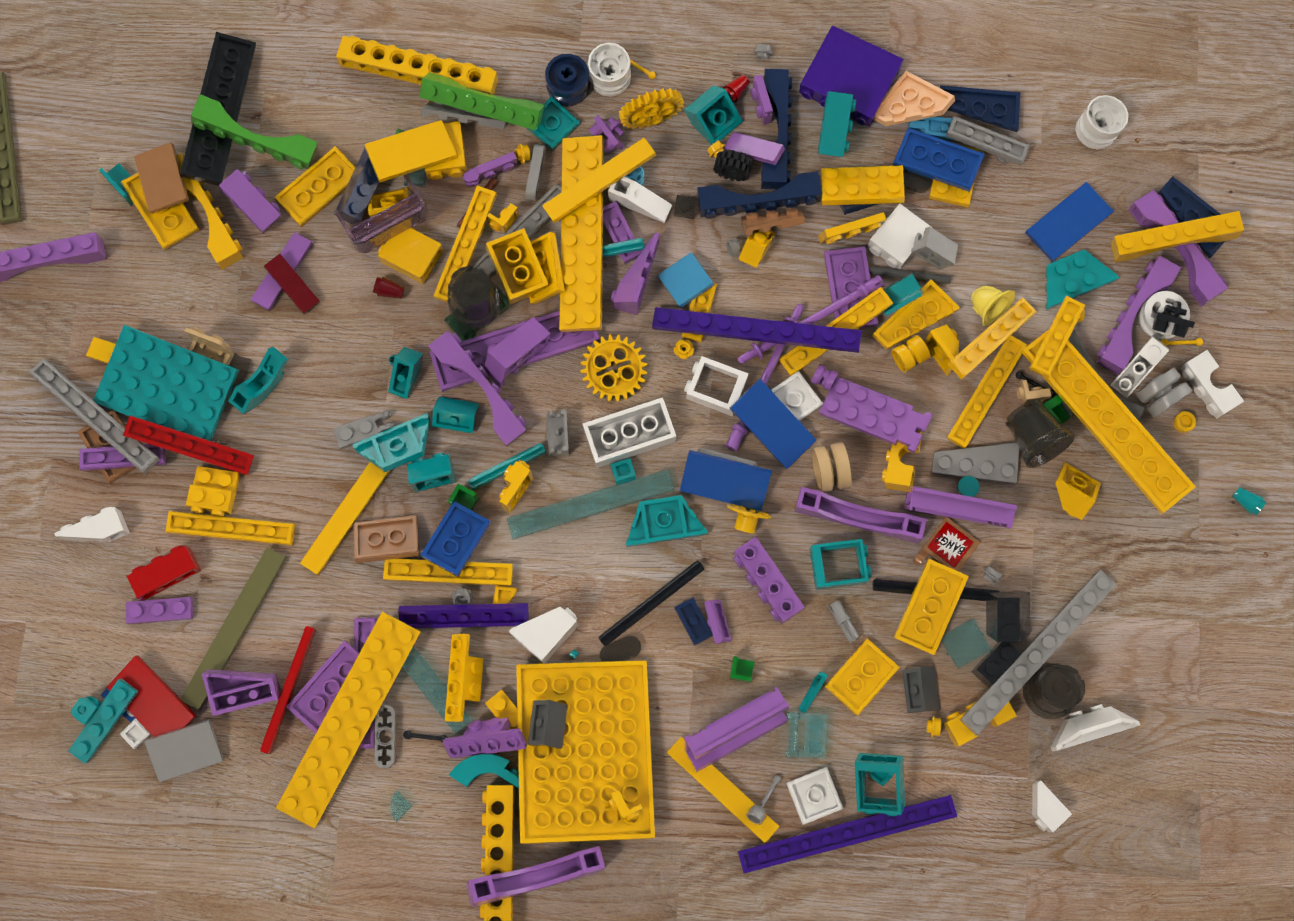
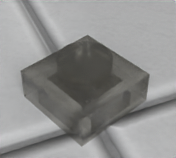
[674,195,697,219]

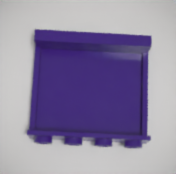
[798,25,904,127]

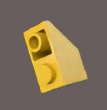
[738,229,776,268]

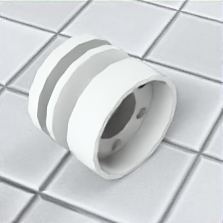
[588,43,631,97]
[1075,95,1129,150]

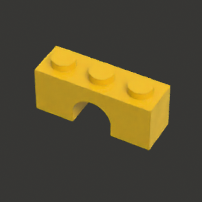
[882,430,923,493]
[943,701,1017,747]

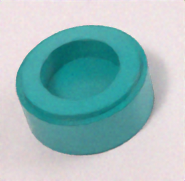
[957,476,980,497]

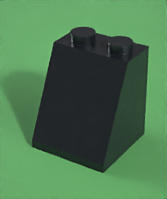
[986,592,1030,642]

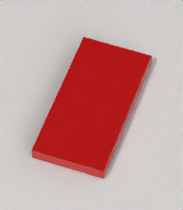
[106,656,197,737]

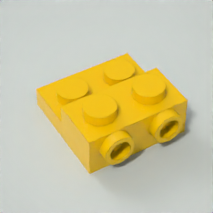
[499,460,533,513]
[186,466,240,517]

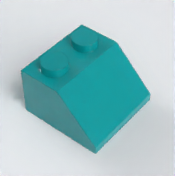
[684,85,743,145]
[407,453,457,492]

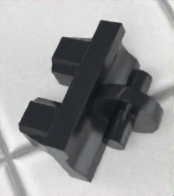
[1151,301,1195,338]

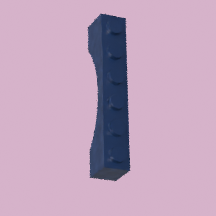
[761,69,792,190]
[697,171,822,219]

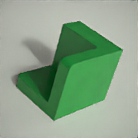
[1038,395,1070,430]
[448,484,479,510]
[729,656,754,684]

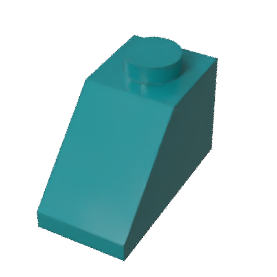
[388,347,423,399]

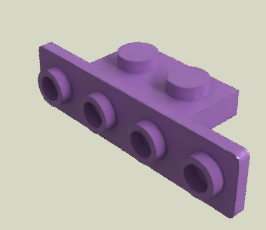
[443,717,527,758]

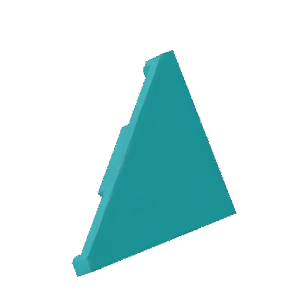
[798,672,828,714]

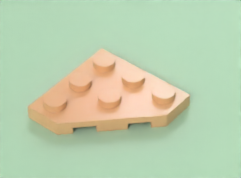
[873,71,955,126]

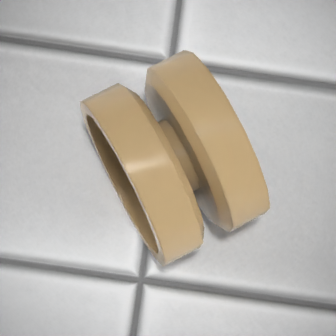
[812,442,852,493]

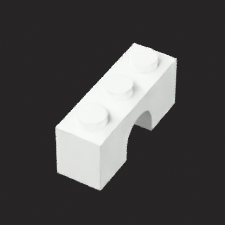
[1180,350,1244,419]

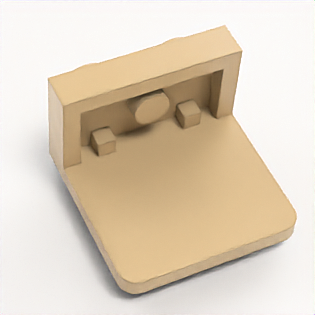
[184,327,234,366]

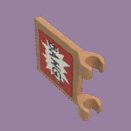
[913,517,981,572]

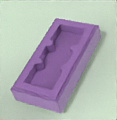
[704,600,732,644]

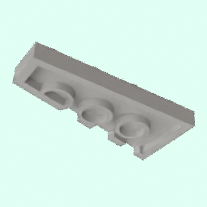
[421,101,509,129]
[931,442,1020,485]

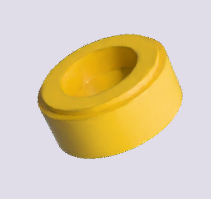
[1173,411,1196,433]

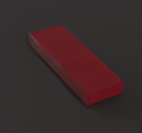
[264,254,320,315]

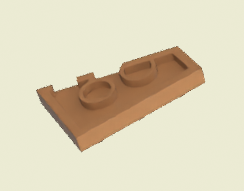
[741,208,804,236]

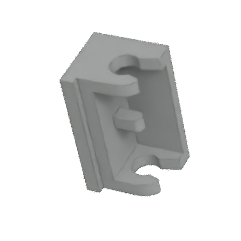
[911,226,958,269]
[547,409,570,457]

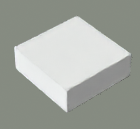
[120,718,151,750]

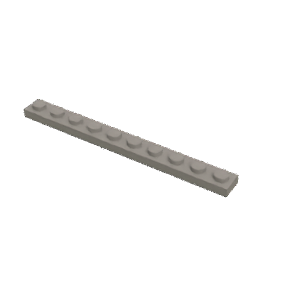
[960,569,1117,736]

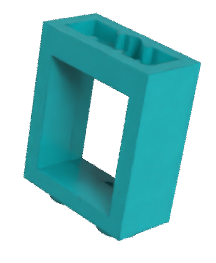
[809,539,871,590]
[855,753,905,816]

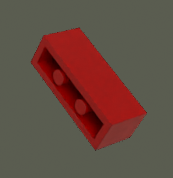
[126,545,201,601]

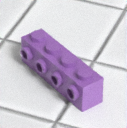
[733,537,805,624]

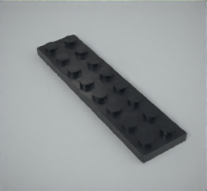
[180,32,256,186]

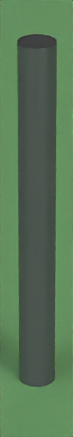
[869,266,951,284]

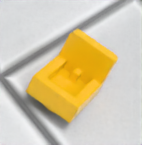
[608,789,643,821]

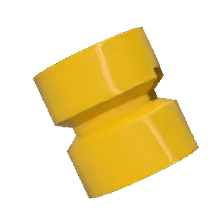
[891,335,931,373]

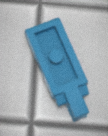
[908,117,957,141]

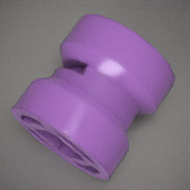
[811,364,838,391]

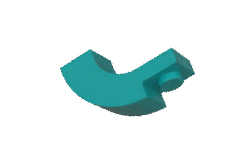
[228,346,289,414]
[449,754,519,788]

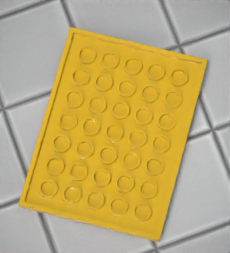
[516,661,655,844]

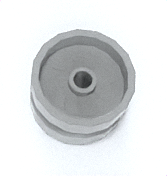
[1136,368,1192,418]

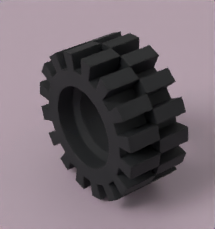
[713,150,752,181]

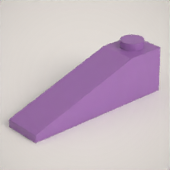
[611,233,660,315]

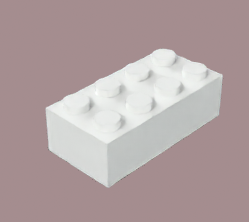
[583,397,676,468]

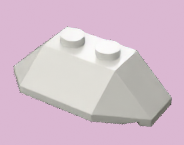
[1051,704,1140,752]

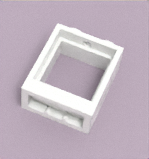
[684,356,748,417]

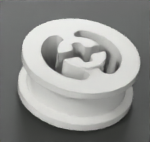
[1138,291,1190,340]

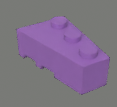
[202,669,281,716]

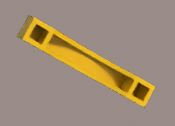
[177,153,244,270]
[1111,211,1244,263]

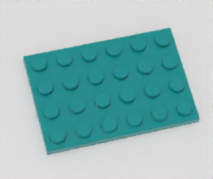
[93,325,240,441]

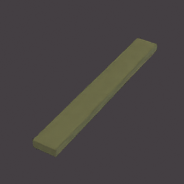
[0,72,22,225]
[181,547,287,710]

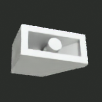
[1032,780,1072,832]

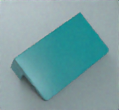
[98,163,134,206]
[883,273,923,316]
[432,396,479,433]

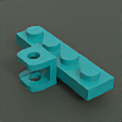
[68,679,139,764]

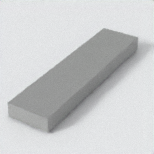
[946,116,1030,165]

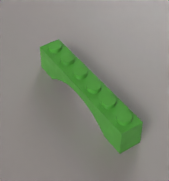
[419,72,545,130]
[191,94,317,169]

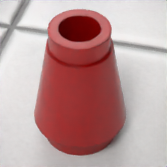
[723,75,750,102]

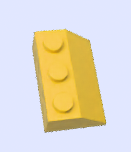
[486,228,549,305]

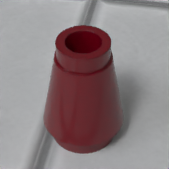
[373,277,405,299]

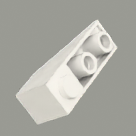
[608,177,672,223]
[1110,335,1169,398]
[54,507,130,542]

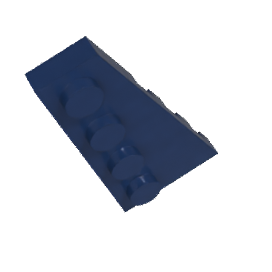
[940,85,1020,133]
[1158,176,1225,259]

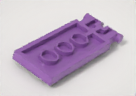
[819,376,933,453]

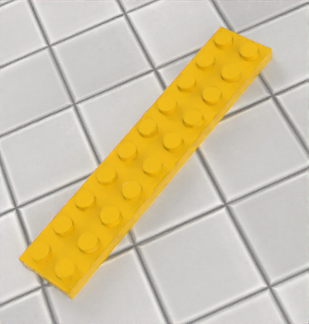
[559,135,604,332]
[1021,330,1196,514]
[276,611,421,829]

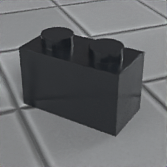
[971,642,1021,687]

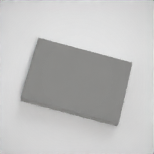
[144,719,224,782]

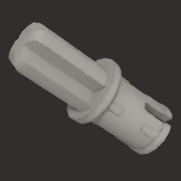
[828,600,859,643]

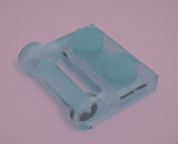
[786,712,827,759]

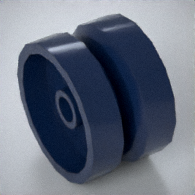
[545,54,590,106]

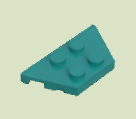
[1045,250,1119,310]
[352,413,430,472]
[626,495,708,547]

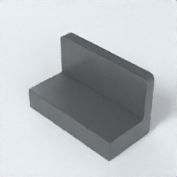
[902,667,940,713]
[528,700,567,749]

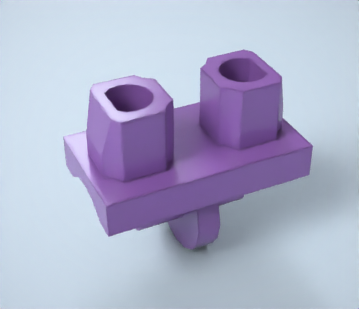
[589,115,625,154]

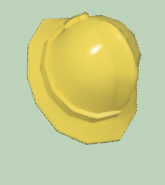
[971,286,1015,326]

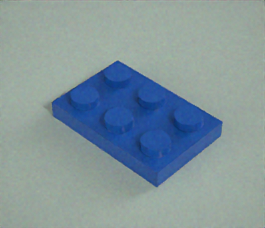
[421,501,491,577]

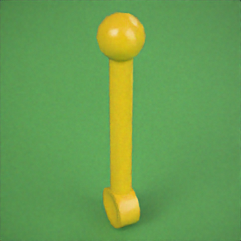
[630,60,656,79]
[1161,338,1203,346]

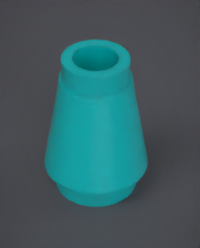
[1232,487,1267,516]

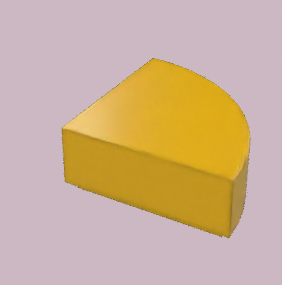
[493,585,517,604]

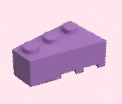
[219,169,281,233]
[484,317,551,388]

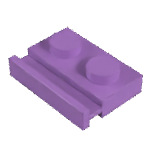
[750,75,773,125]

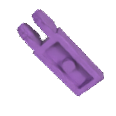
[463,152,518,187]

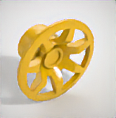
[727,504,772,533]

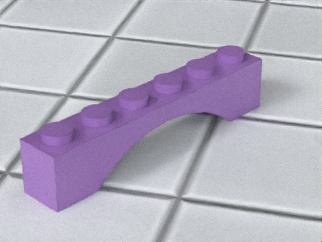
[1128,190,1228,307]
[0,232,107,282]
[1097,255,1181,375]
[428,331,527,446]
[794,487,927,544]
[466,846,605,908]

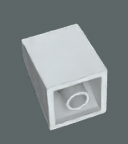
[509,607,578,664]

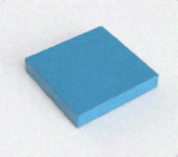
[658,252,714,308]

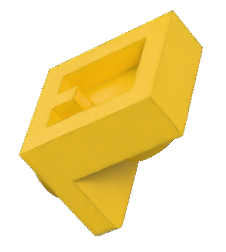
[487,203,519,233]

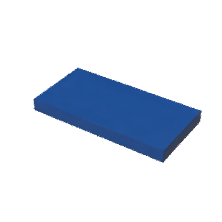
[893,128,985,192]
[1025,182,1114,262]
[729,379,816,469]
[680,450,772,511]

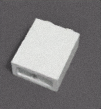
[867,203,932,270]

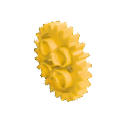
[619,88,684,129]
[580,334,647,402]

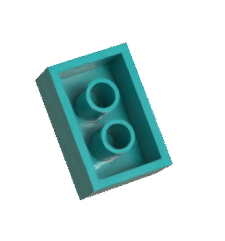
[817,91,856,157]

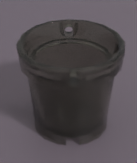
[447,266,502,328]
[1005,399,1075,468]
[1022,662,1085,719]

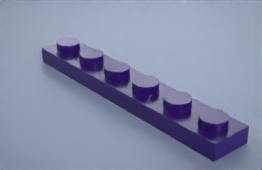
[398,603,529,628]

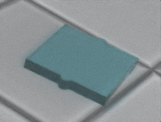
[941,619,991,668]

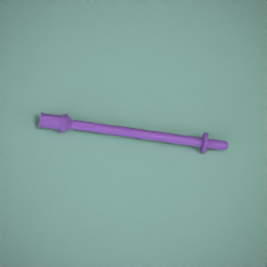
[738,275,884,364]
[725,304,804,452]

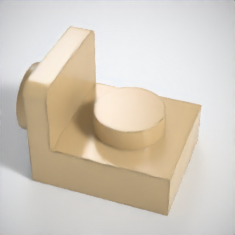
[1016,380,1051,405]

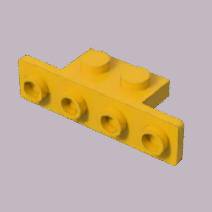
[445,634,484,722]

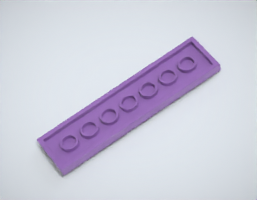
[430,311,600,392]

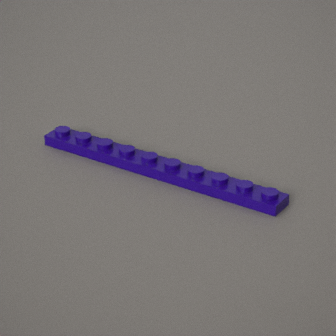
[652,307,862,353]
[738,795,957,873]

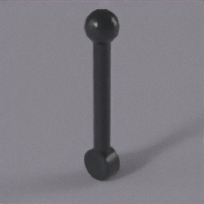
[1015,371,1055,397]
[403,731,448,743]

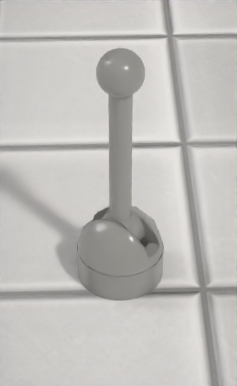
[746,775,781,825]

